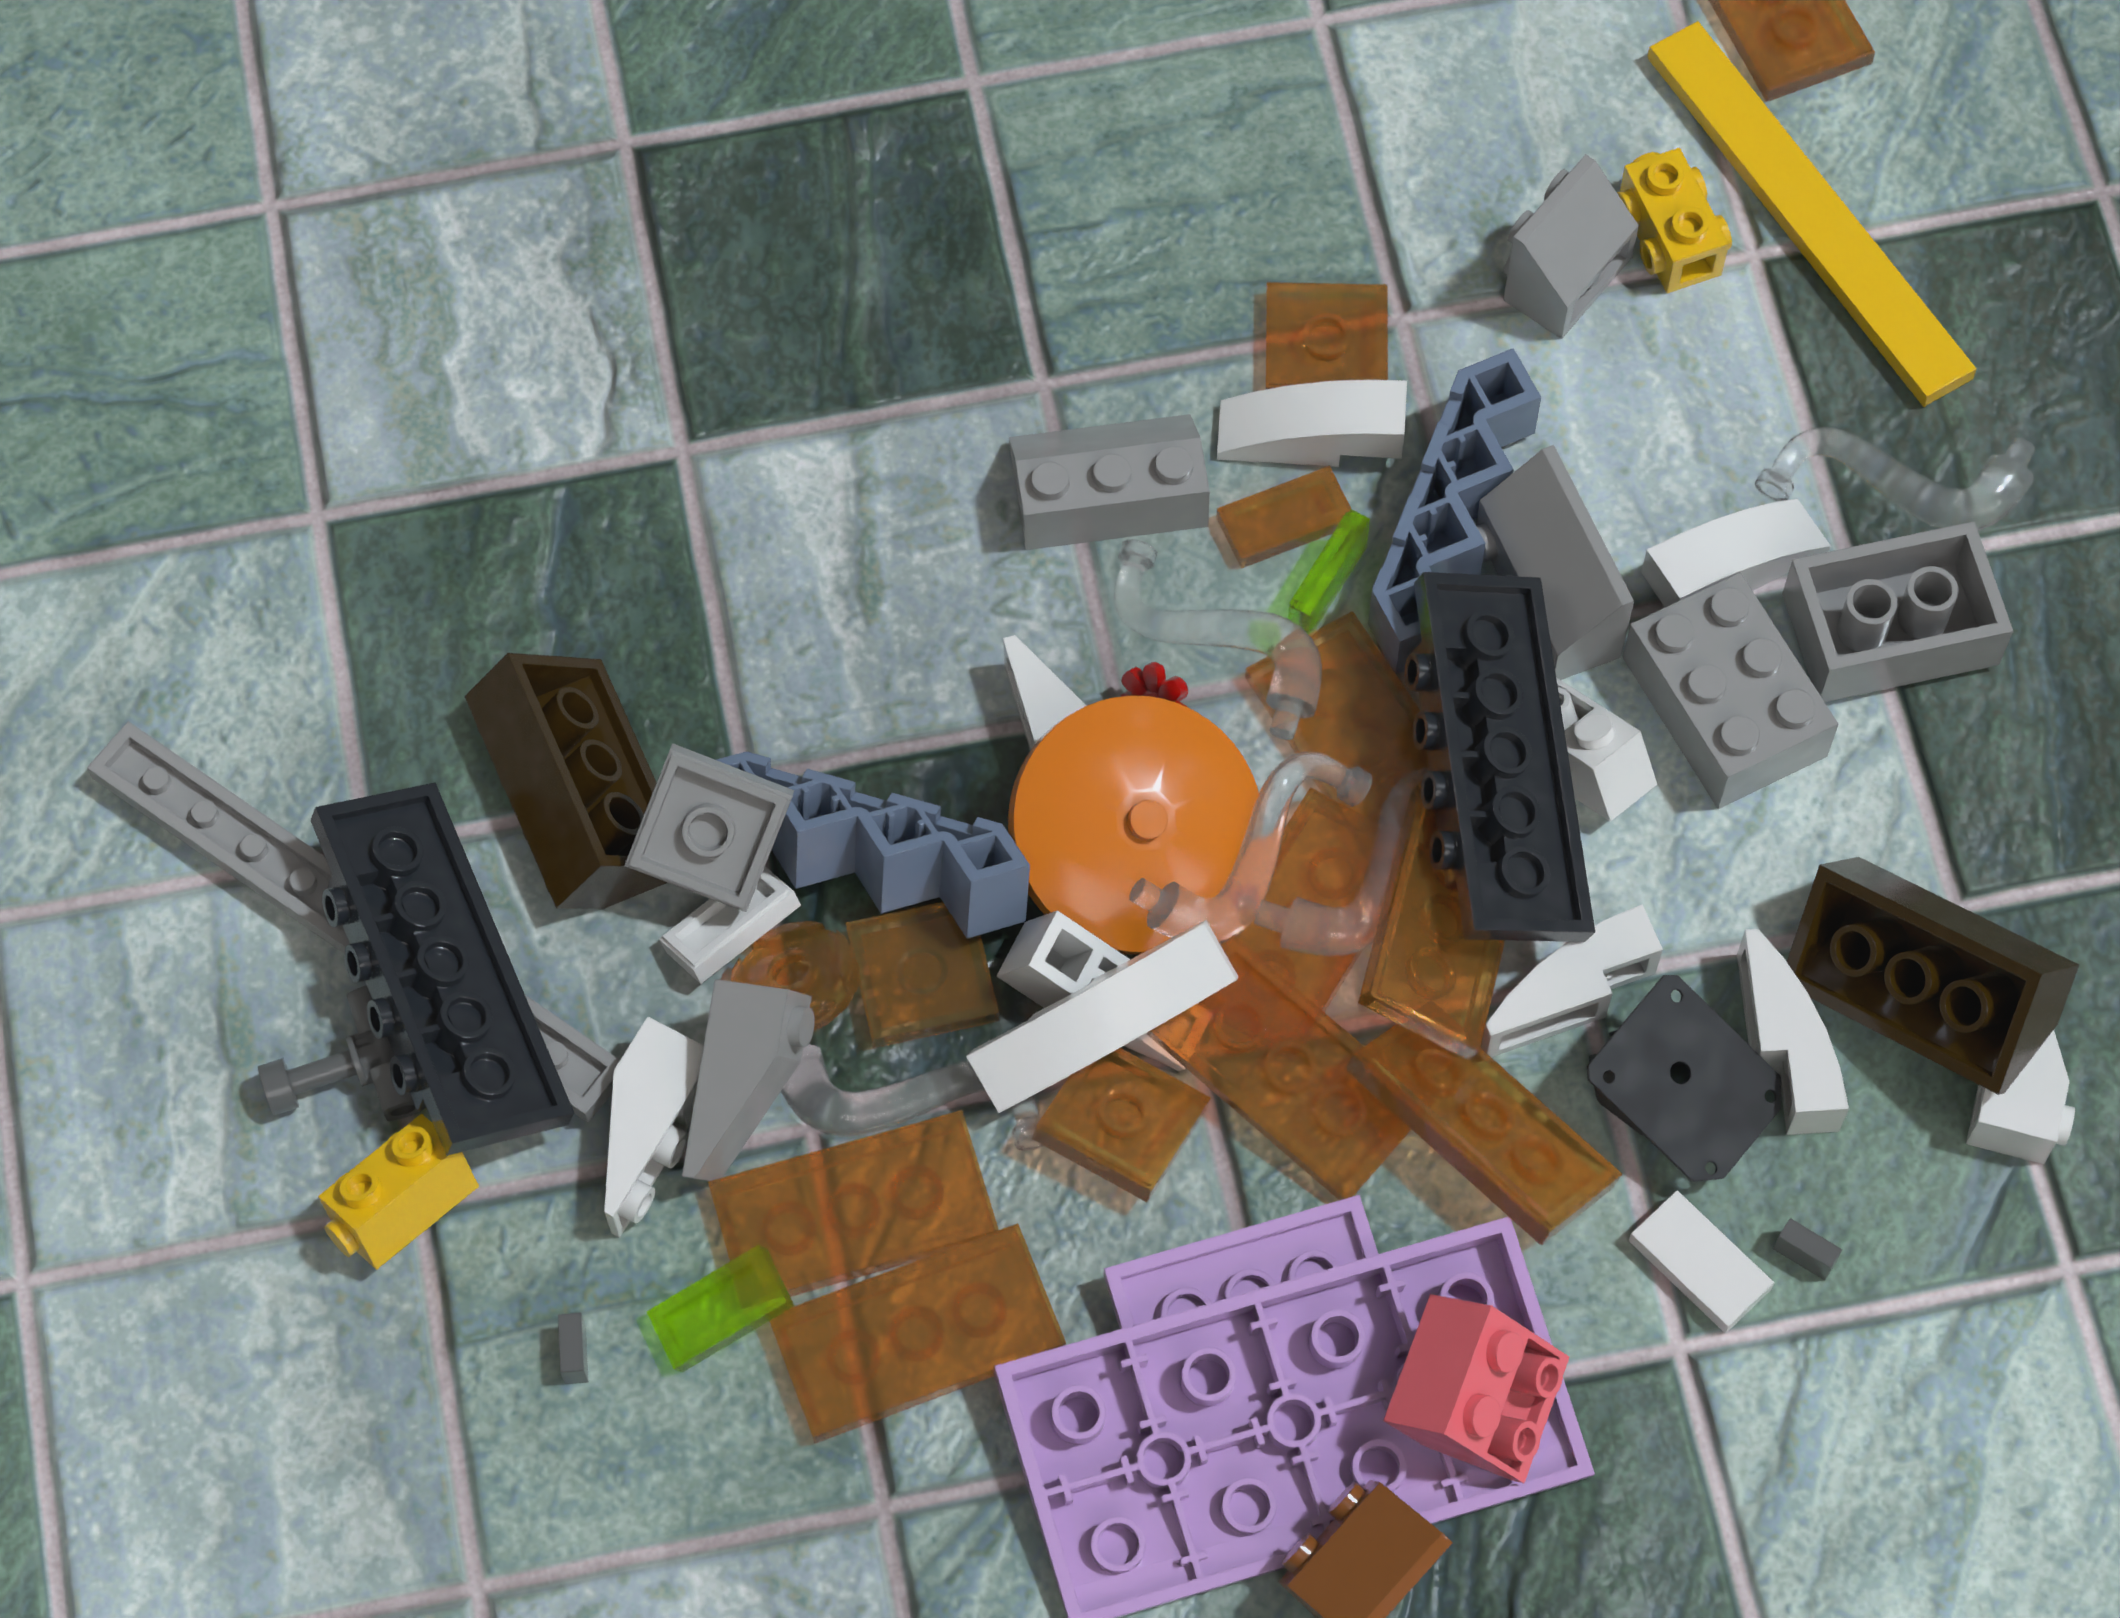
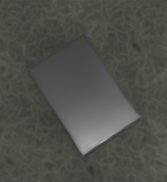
[1773,1218,1843,1280]
[558,1312,589,1384]

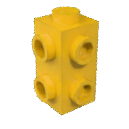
[1617,147,1732,294]
[318,1113,479,1270]

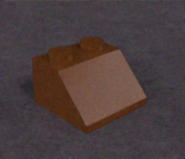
[1278,1480,1453,1618]

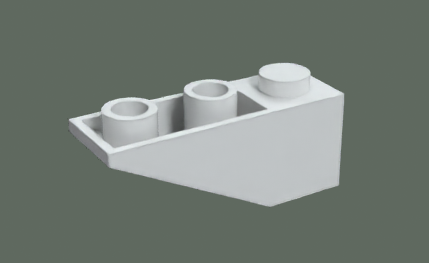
[1556,677,1657,822]
[604,1017,704,1238]

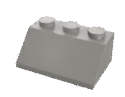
[1009,414,1210,550]
[1476,445,1634,680]

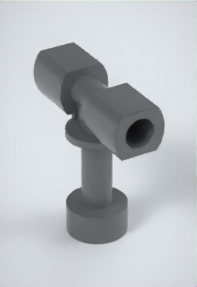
[257,985,424,1122]

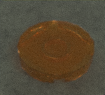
[731,921,860,1030]

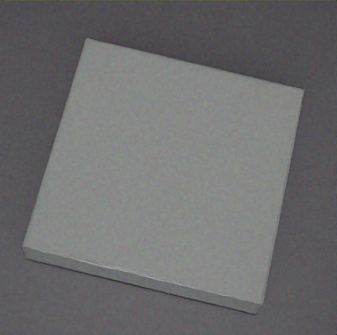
[625,743,794,912]

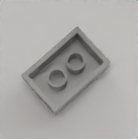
[1782,521,2013,702]
[1623,572,1839,809]

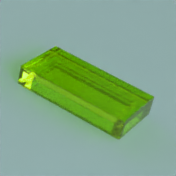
[1287,509,1370,643]
[646,1244,795,1373]

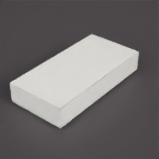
[659,867,801,984]
[1629,1191,1774,1334]

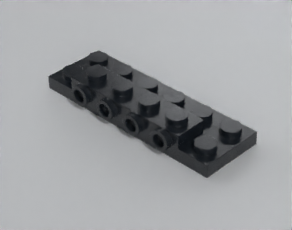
[1404,572,1595,942]
[310,782,574,1156]

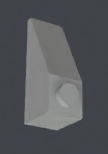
[682,979,815,1182]

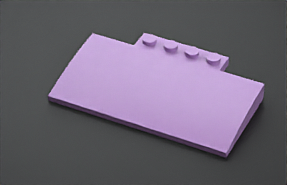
[994,1195,1595,1618]

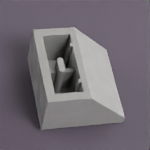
[1503,154,1639,339]

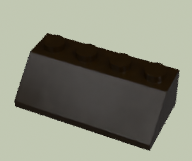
[464,653,668,909]
[1786,857,2079,1095]

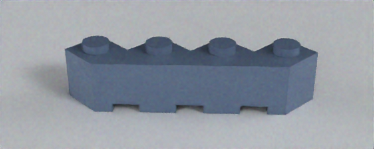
[1368,348,1541,675]
[716,751,1030,938]

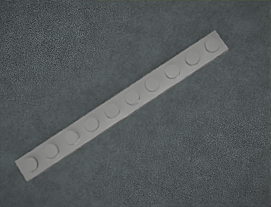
[87,721,620,1123]

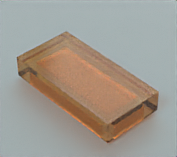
[1216,466,1355,569]

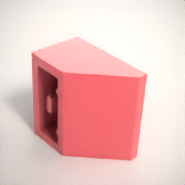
[1383,1294,1570,1483]

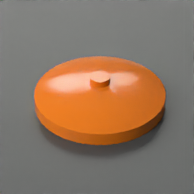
[1008,696,1264,954]

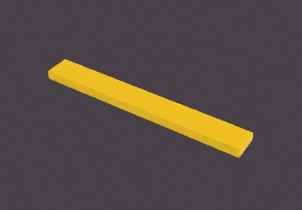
[1647,21,1977,407]

